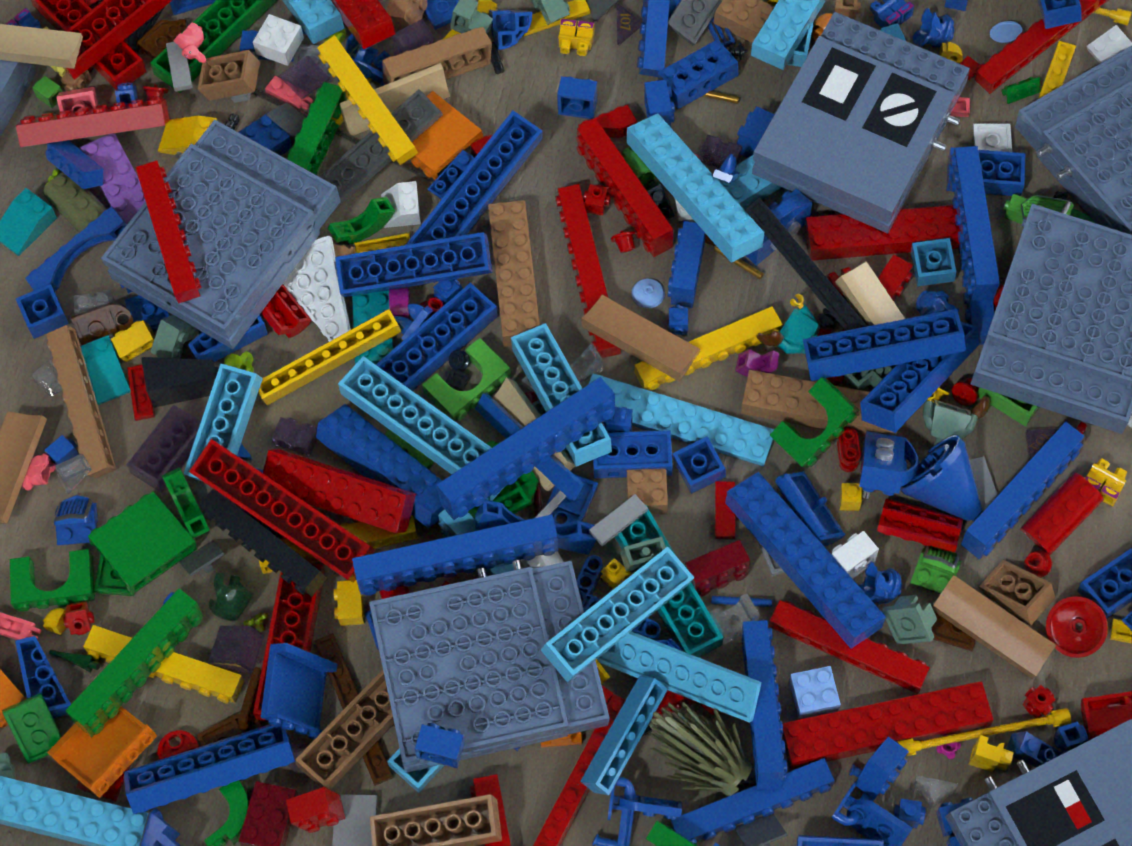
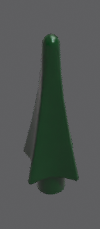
[49,650,101,673]

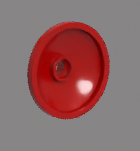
[1046,596,1108,658]

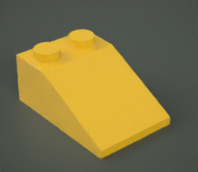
[158,116,217,155]

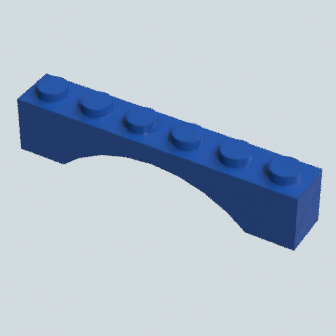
[25,206,127,291]
[475,499,596,555]

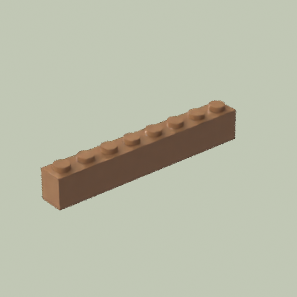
[46,325,117,478]

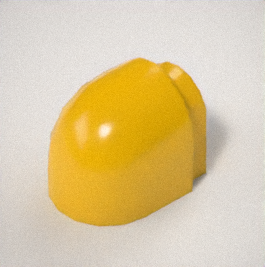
[939,41,963,63]
[43,608,66,635]

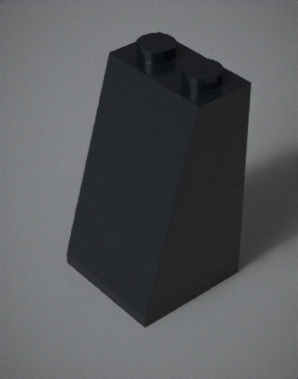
[141,357,219,408]

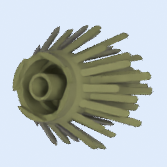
[648,702,752,796]

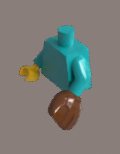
[756,294,819,354]

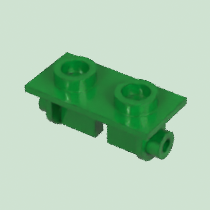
[1001,77,1040,104]

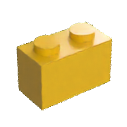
[110,320,155,362]
[334,580,364,626]

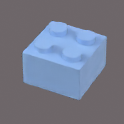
[789,666,841,720]

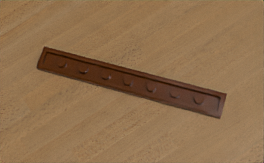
[315,633,394,786]

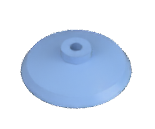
[990,21,1022,43]
[631,278,665,308]

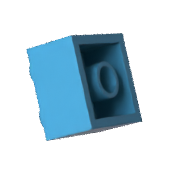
[911,238,956,286]

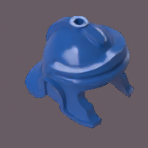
[913,8,954,47]
[916,290,959,316]
[858,561,902,604]

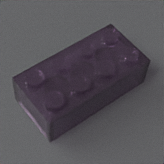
[126,405,201,493]

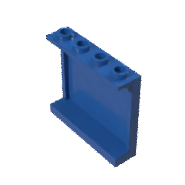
[261,643,337,739]

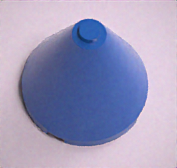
[900,435,982,521]

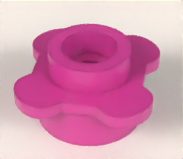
[936,735,961,760]

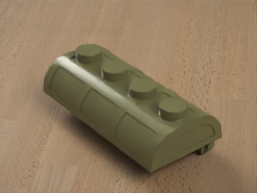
[43,172,108,233]

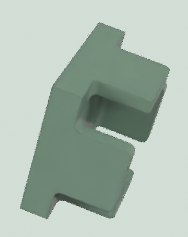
[882,595,937,644]

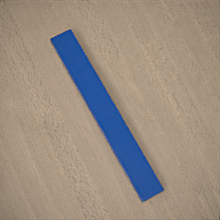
[475,393,584,500]

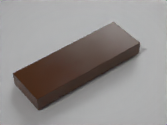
[238,667,261,731]

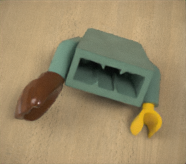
[923,392,990,446]

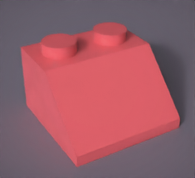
[57,87,98,112]

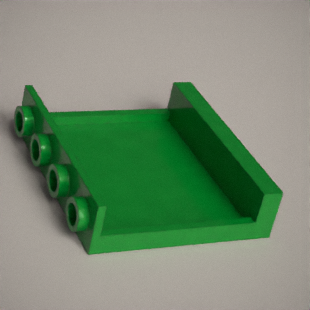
[88,491,197,595]

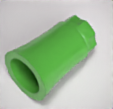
[621,147,656,185]

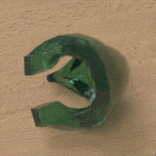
[209,573,254,621]

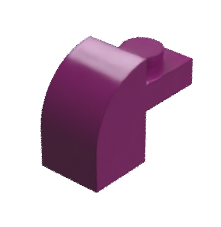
[389,288,410,319]
[735,349,779,377]

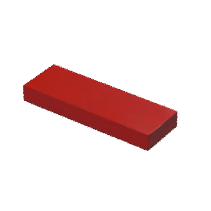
[127,365,155,421]
[715,481,735,539]

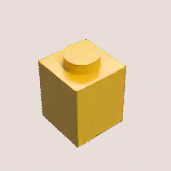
[840,483,862,511]

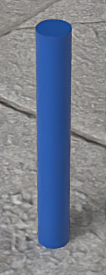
[711,596,772,607]

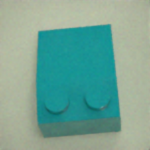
[0,188,57,256]
[80,335,131,405]

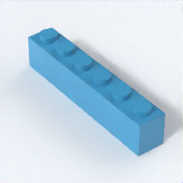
[580,676,668,795]

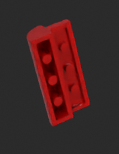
[261,284,312,338]
[877,498,963,552]

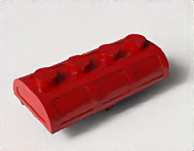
[1020,473,1104,555]
[1081,691,1132,740]

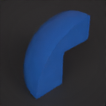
[489,9,532,50]

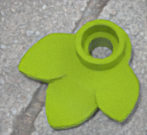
[224,351,254,373]

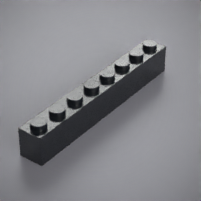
[198,489,327,597]

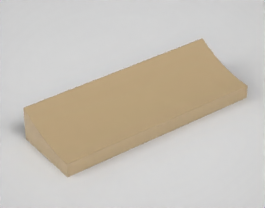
[0,24,83,69]
[340,63,450,137]
[835,262,905,368]
[493,377,575,491]

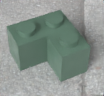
[450,0,493,34]
[531,0,570,25]
[150,315,199,358]
[843,366,892,391]
[620,537,666,572]

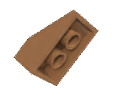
[979,560,1055,625]

